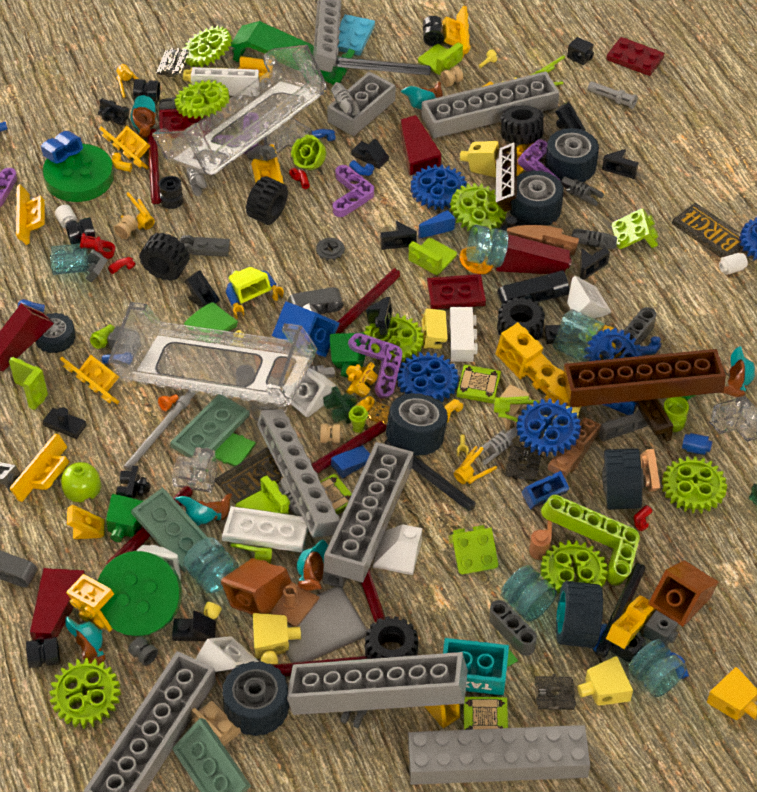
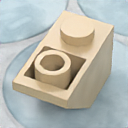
[501,384,531,431]

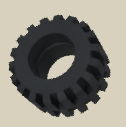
[501,106,544,145]
[246,176,288,225]
[139,233,190,281]
[497,297,545,341]
[365,616,418,659]

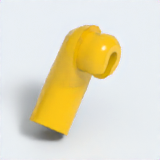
[444,399,463,423]

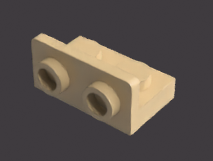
[191,700,241,746]

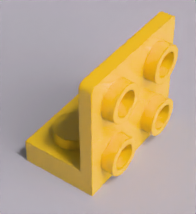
[66,574,114,632]

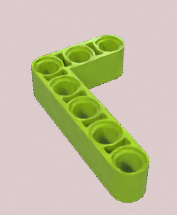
[541,495,640,586]

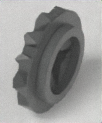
[316,238,345,261]

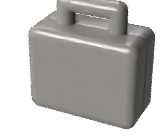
[286,587,367,663]

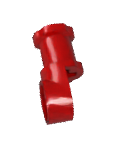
[79,233,116,259]

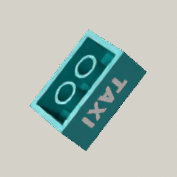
[443,638,509,696]

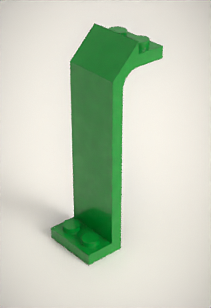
[231,21,355,85]

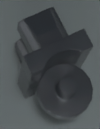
[98,98,130,126]
[116,465,151,499]

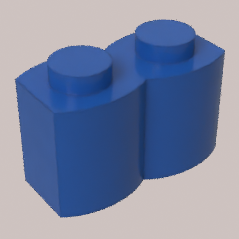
[41,131,83,163]

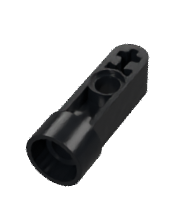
[497,270,569,304]

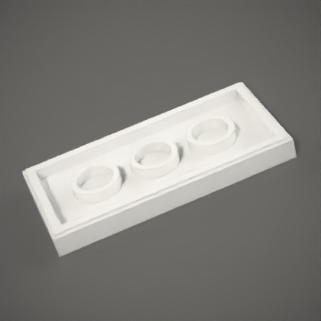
[222,506,308,552]

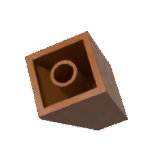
[221,558,291,615]
[648,560,719,627]

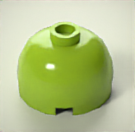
[291,135,326,171]
[61,462,102,502]

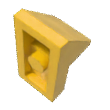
[67,505,105,539]

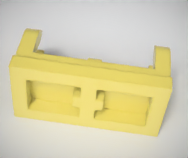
[422,309,448,349]

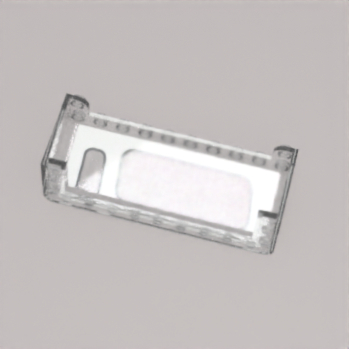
[152,45,327,175]
[108,302,317,407]

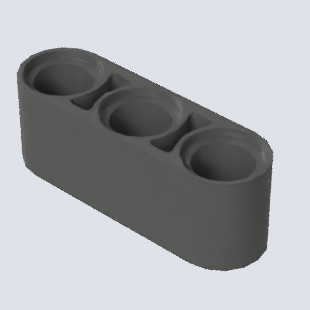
[288,287,343,314]
[621,307,656,353]
[0,550,38,588]
[489,600,537,656]

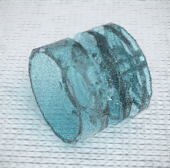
[466,224,508,267]
[183,537,239,593]
[500,565,557,622]
[628,639,687,697]

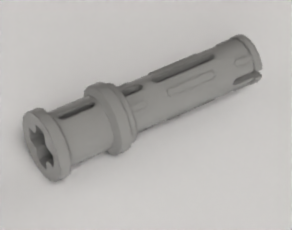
[587,81,638,109]

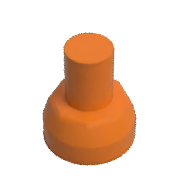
[158,394,179,411]

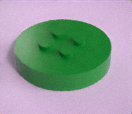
[43,144,114,202]
[97,551,182,636]

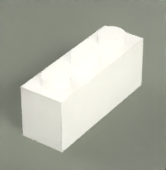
[450,307,478,362]

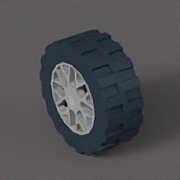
[35,313,76,353]

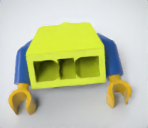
[226,267,284,319]

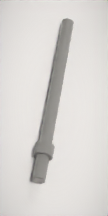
[123,389,198,471]

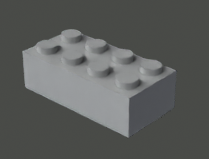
[327,72,396,136]

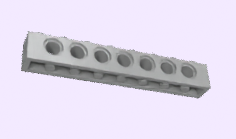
[312,0,342,72]
[257,409,340,538]

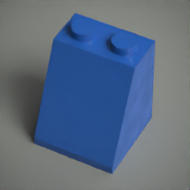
[272,301,340,358]

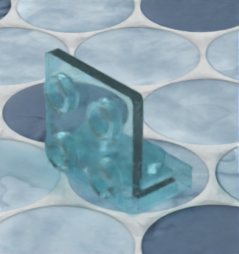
[50,244,89,275]
[553,309,605,362]

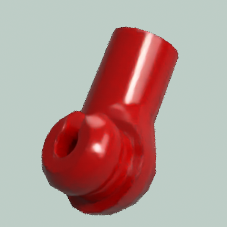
[289,168,310,189]
[108,257,136,274]
[633,505,652,531]

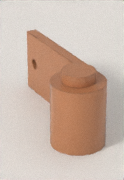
[529,520,552,560]

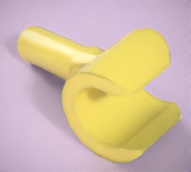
[479,49,497,68]
[457,434,469,457]

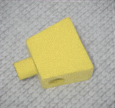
[460,141,499,177]
[253,613,301,659]
[577,656,633,706]

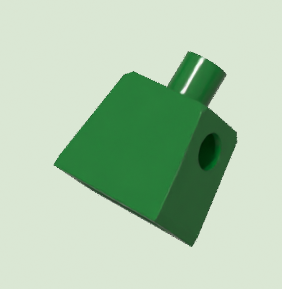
[330,333,369,377]
[106,494,143,543]

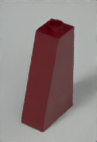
[400,115,442,176]
[496,234,572,274]
[0,303,54,372]
[30,568,85,643]

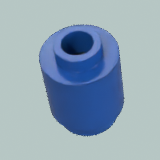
[682,433,712,455]

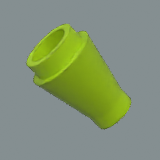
[90,324,115,349]
[349,405,368,433]

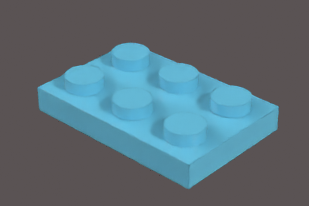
[338,14,375,56]

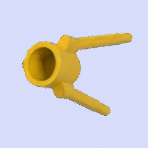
[116,64,139,98]
[121,192,155,230]
[454,446,497,484]

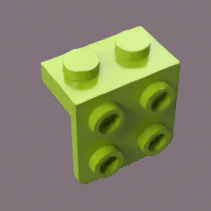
[418,42,463,76]
[612,208,659,250]
[408,238,457,276]
[9,357,48,410]
[235,475,290,515]
[448,525,499,574]

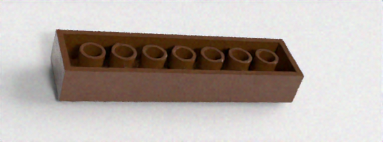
[563,349,726,407]

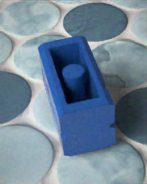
[522,471,569,510]

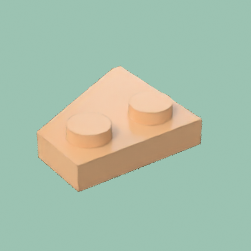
[640,449,660,492]

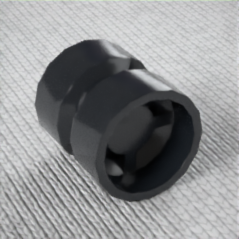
[422,16,444,47]
[133,79,161,102]
[159,176,183,209]
[65,217,96,245]
[26,637,60,668]

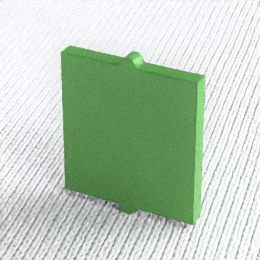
[211,433,256,469]

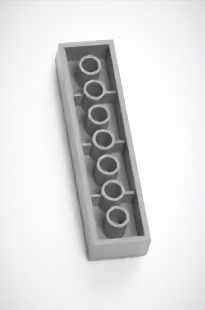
[421,72,560,139]
[323,442,414,582]
[83,651,216,792]
[287,652,468,715]
[408,725,590,785]

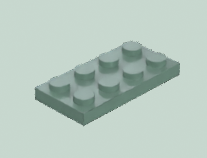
[170,394,250,465]
[131,487,216,572]
[172,718,251,792]

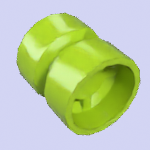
[663,397,689,432]

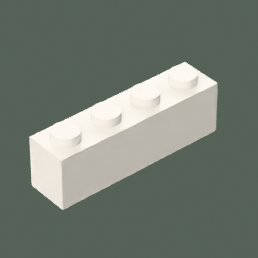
[191,67,259,97]

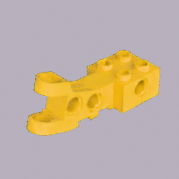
[495,322,581,408]

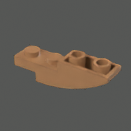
[504,225,579,255]
[547,417,601,478]

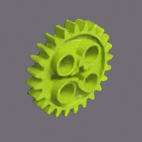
[182,26,232,68]
[175,80,230,119]
[450,183,507,235]
[363,313,424,363]
[661,456,727,513]
[540,540,608,595]
[49,658,121,729]

